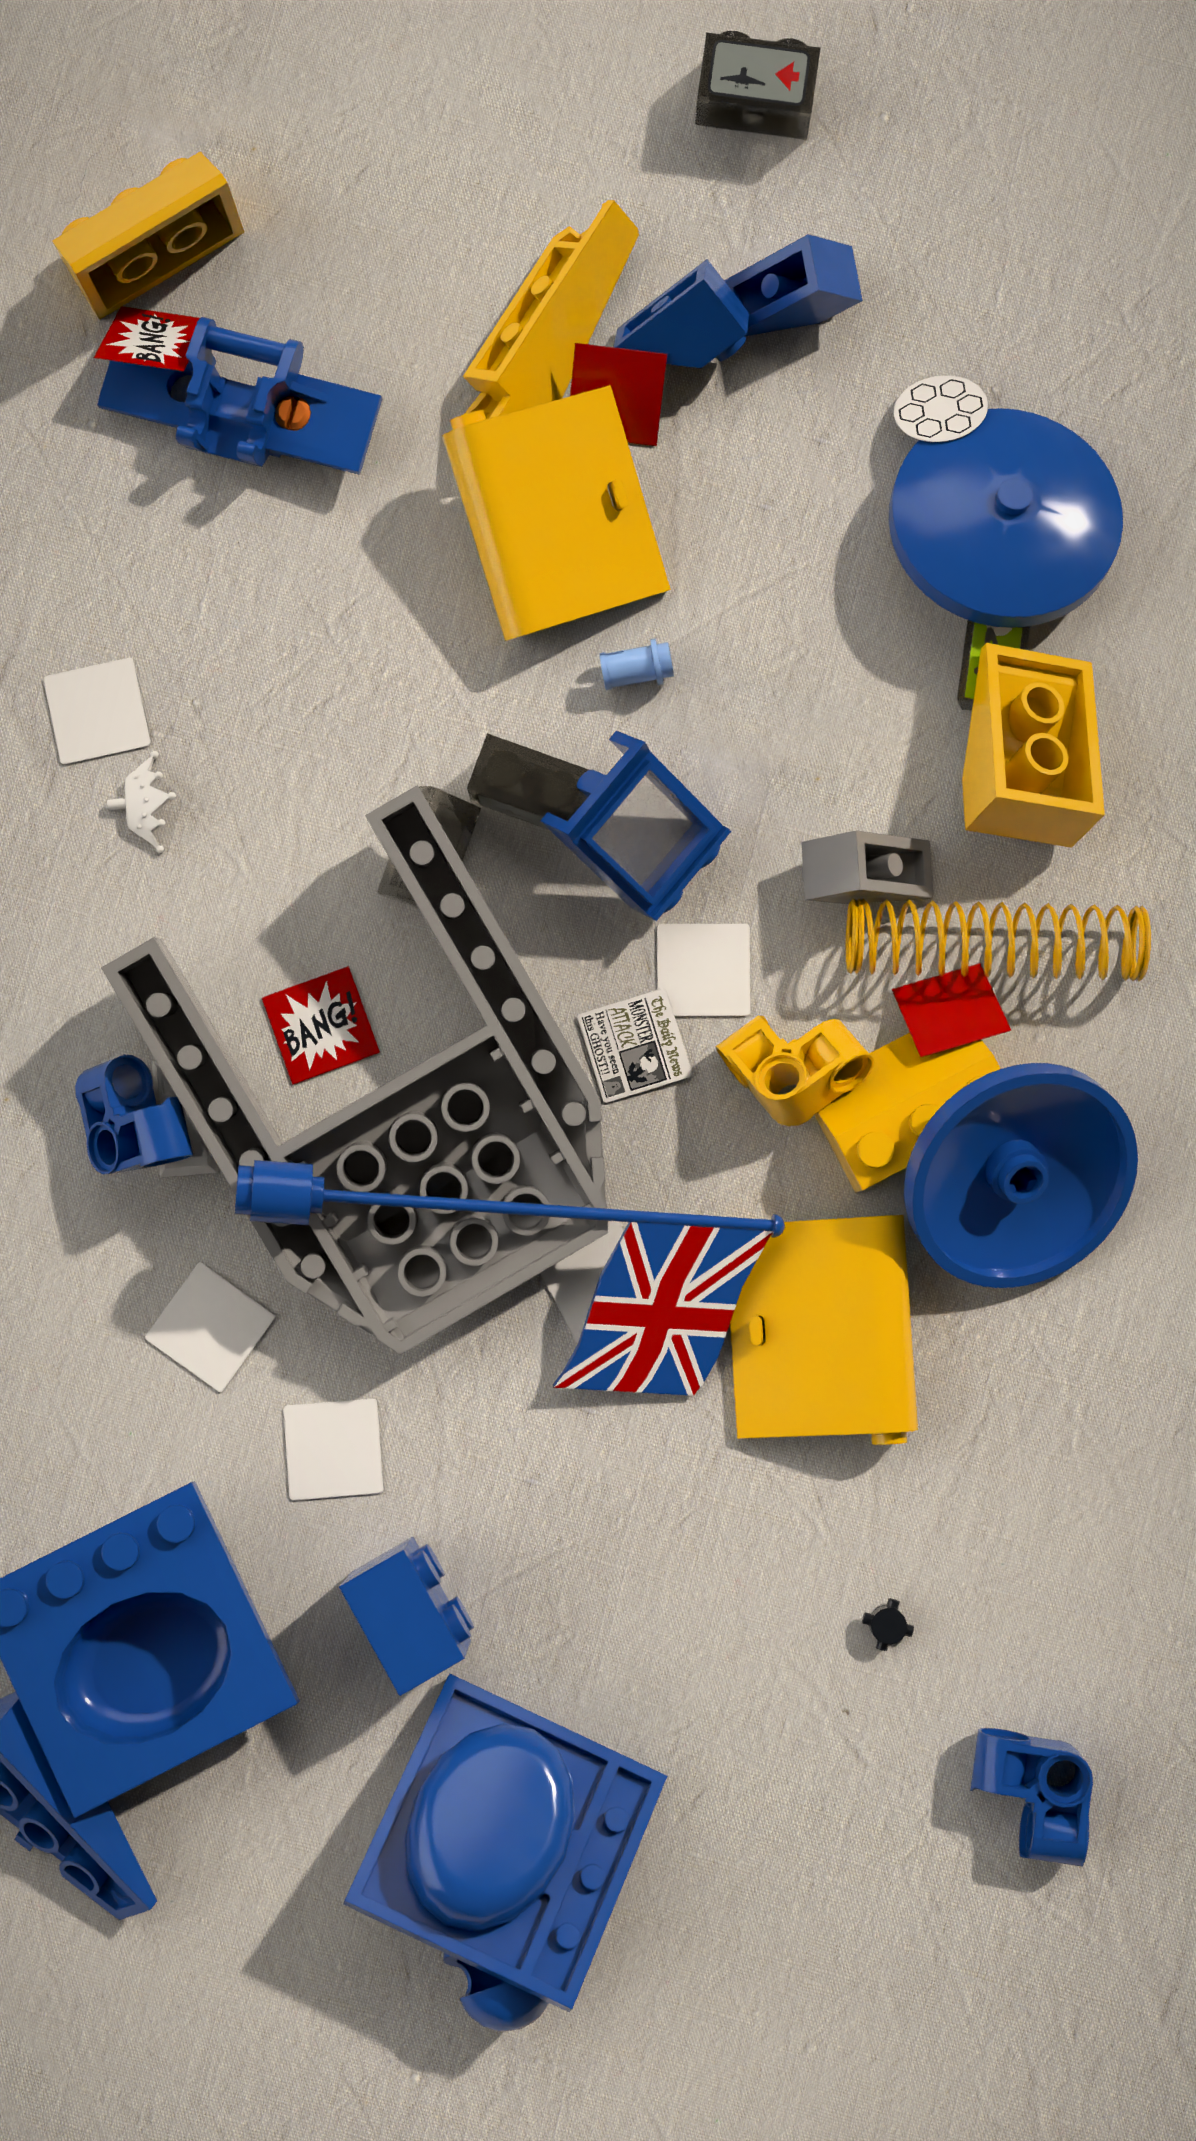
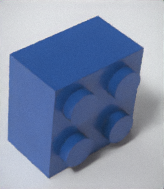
[339,1537,474,1696]

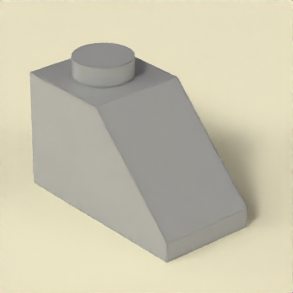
[801,830,933,904]

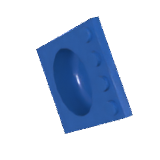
[0,1481,300,1818]
[343,1673,667,2012]

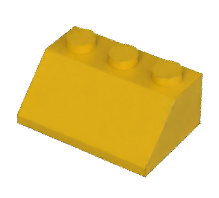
[52,151,245,320]
[814,1032,1001,1193]

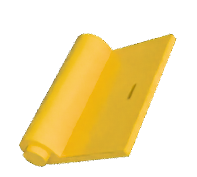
[442,385,671,641]
[730,1215,918,1445]

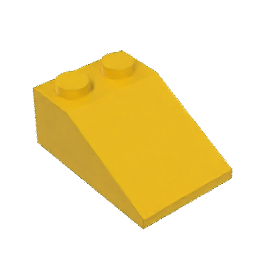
[962,643,1105,848]

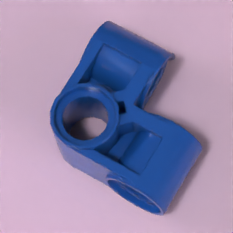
[75,1054,193,1174]
[970,1728,1093,1867]

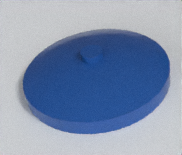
[888,408,1123,628]
[904,1063,1138,1288]

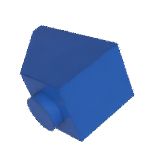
[724,234,863,336]
[613,259,749,368]

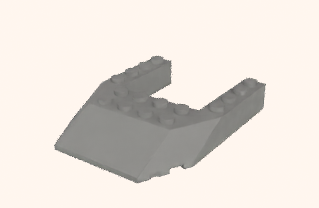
[101,785,608,1355]

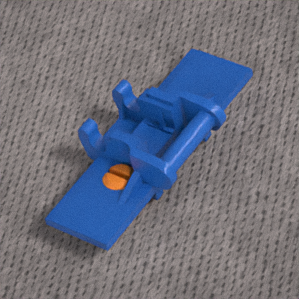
[97,317,383,475]

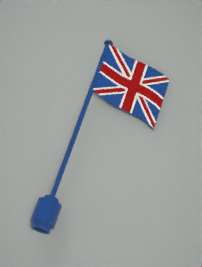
[235,1160,785,1396]

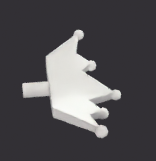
[107,751,176,854]

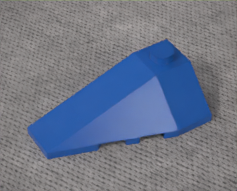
[0,1691,157,1920]

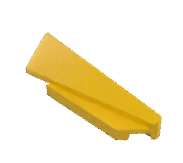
[451,200,639,431]

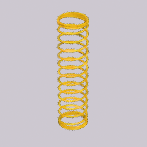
[846,898,1151,982]

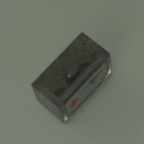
[695,31,821,140]
[467,733,589,830]

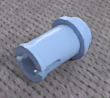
[599,638,674,690]

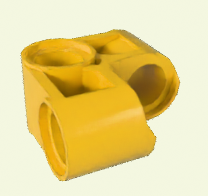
[715,1015,874,1127]

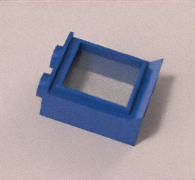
[540,731,732,921]

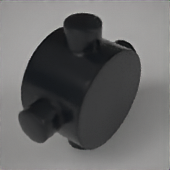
[862,1598,914,1651]

